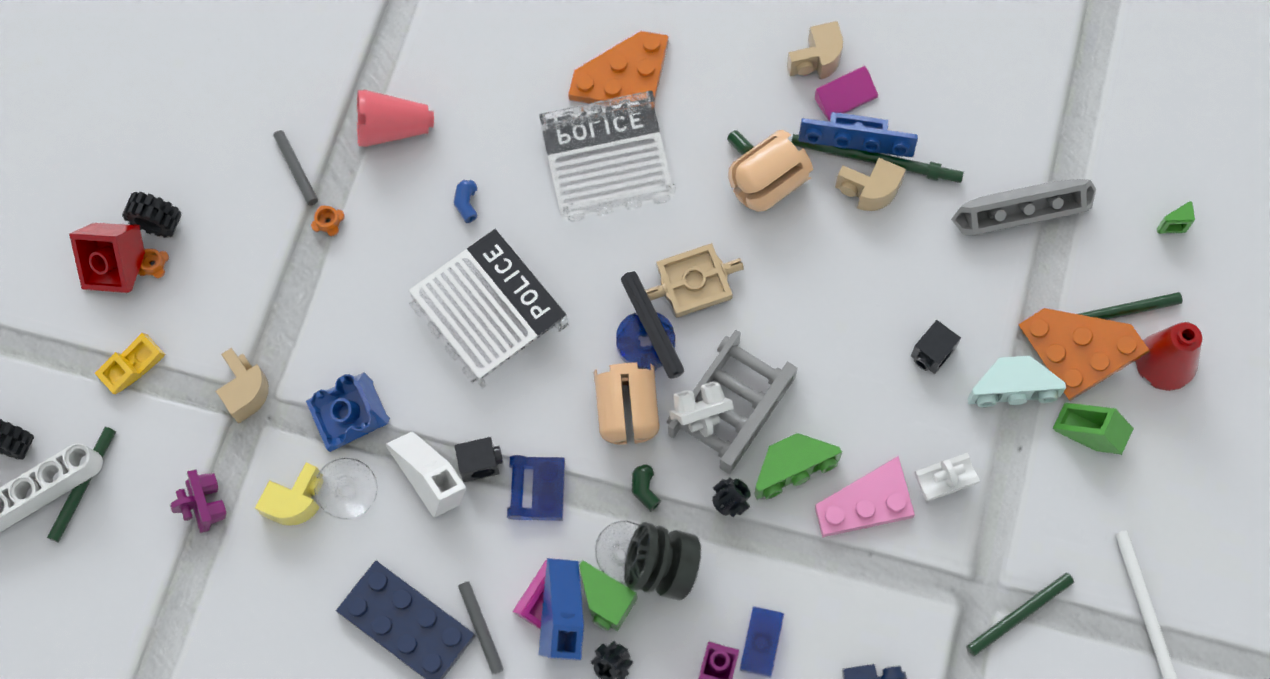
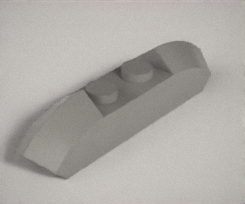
[951,179,1096,235]

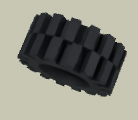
[122,192,182,238]
[0,419,34,460]

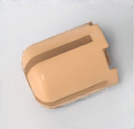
[728,130,813,212]
[593,363,659,445]

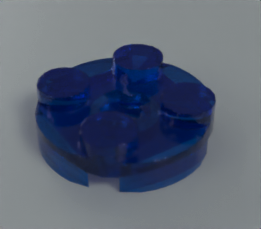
[616,312,676,370]

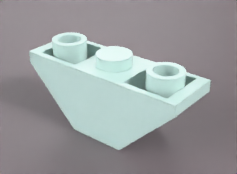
[968,356,1066,407]

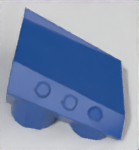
[306,372,390,452]

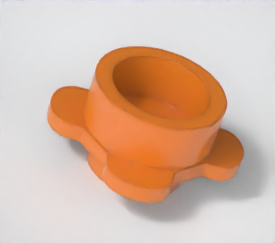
[311,205,345,236]
[138,249,169,278]

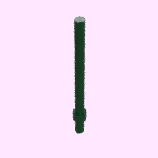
[791,134,964,183]

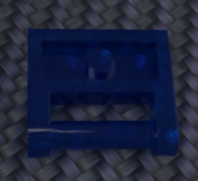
[507,455,565,521]

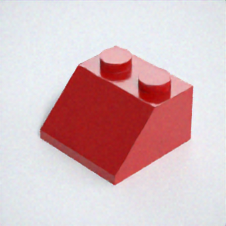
[69,223,145,293]

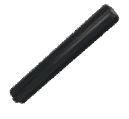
[621,271,684,379]

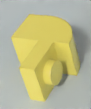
[255,462,323,526]

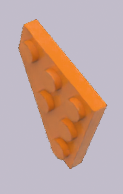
[568,31,668,108]
[1018,308,1150,401]

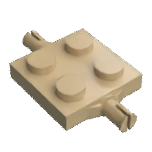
[645,243,744,318]

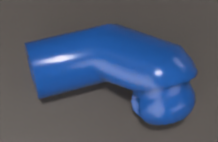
[453,180,478,223]

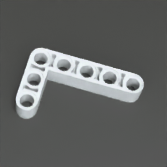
[0,443,103,532]

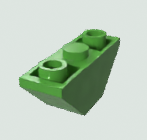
[754,433,842,500]

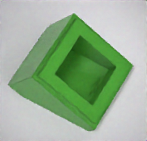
[1157,201,1195,234]

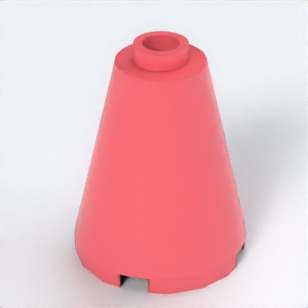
[357,89,434,147]

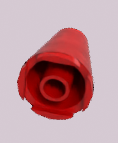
[1135,322,1203,391]

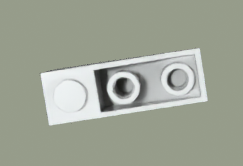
[386,431,466,518]

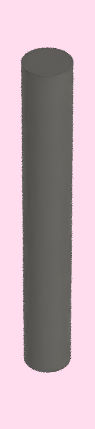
[273,130,318,205]
[458,581,504,674]

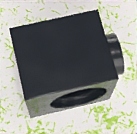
[911,320,961,374]
[454,437,503,482]

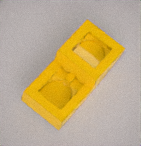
[95,333,166,395]

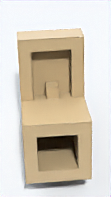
[787,21,843,80]
[835,158,906,211]
[216,348,269,424]

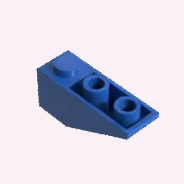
[538,558,584,660]

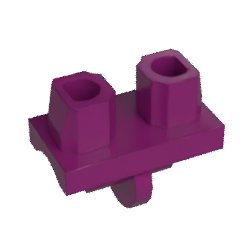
[170,469,227,533]

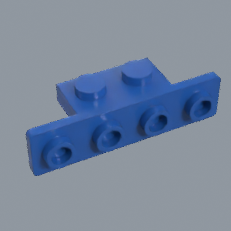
[798,112,918,157]

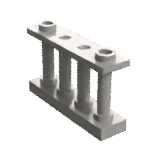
[667,330,798,474]

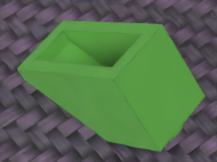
[1053,403,1134,455]
[579,560,638,631]

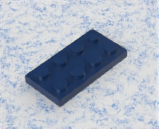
[336,560,476,679]

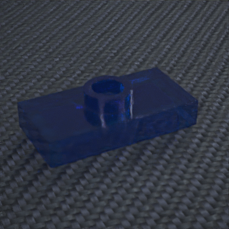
[739,606,784,678]

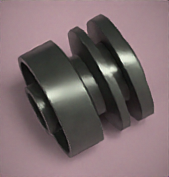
[624,522,701,600]

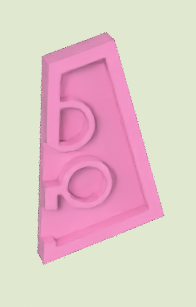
[815,456,915,538]

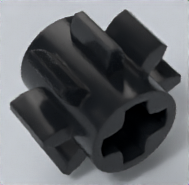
[712,477,751,517]
[591,641,633,679]

